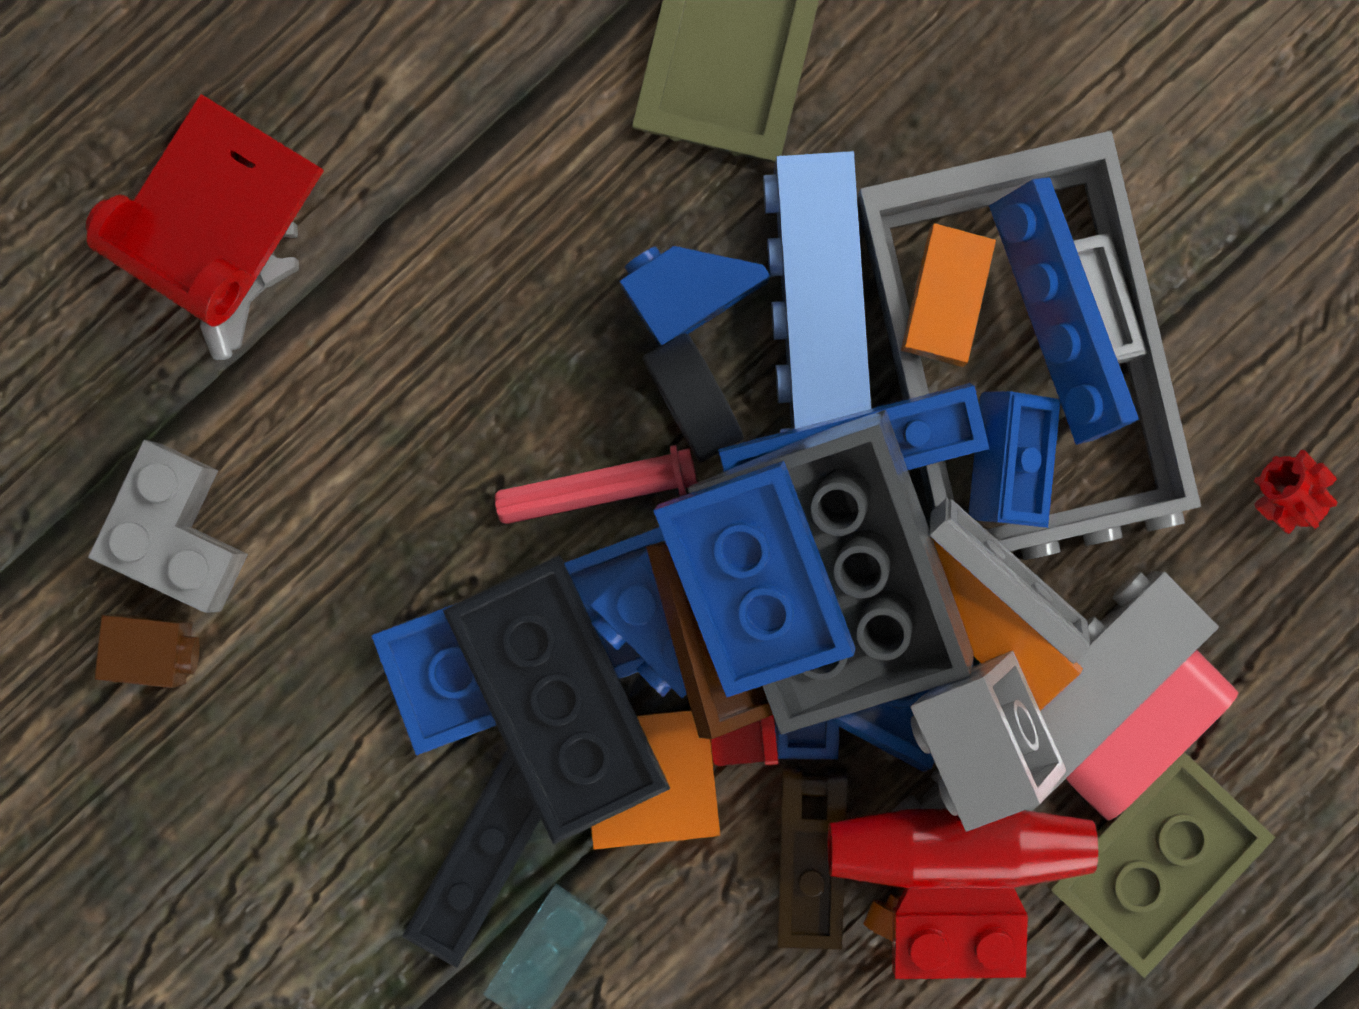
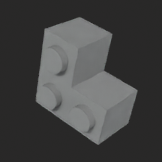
[88,440,248,613]

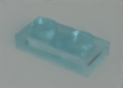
[483,883,608,1009]

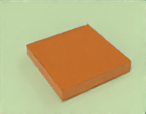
[591,709,720,850]

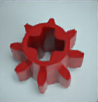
[1254,450,1338,534]

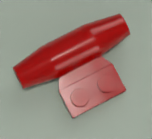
[827,808,1098,979]

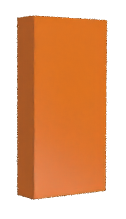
[901,223,996,367]

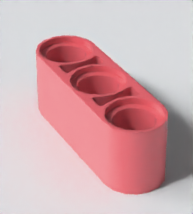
[1066,650,1239,821]

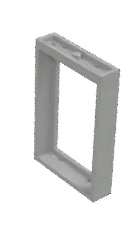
[857,130,1201,560]

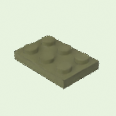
[1047,752,1276,978]

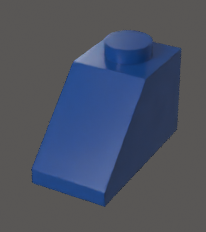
[620,246,770,347]

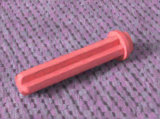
[495,445,697,524]

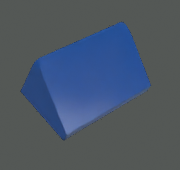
[968,391,1061,528]

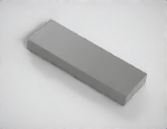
[929,497,1090,664]

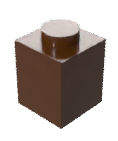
[95,614,200,688]

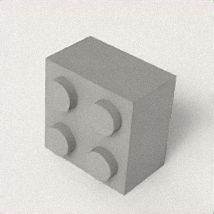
[910,651,1067,832]

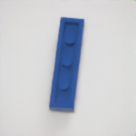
[989,177,1139,445]
[718,383,989,472]

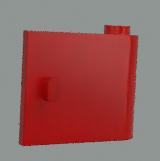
[86,94,324,327]

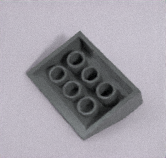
[688,409,974,735]

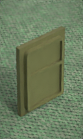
[632,0,819,163]

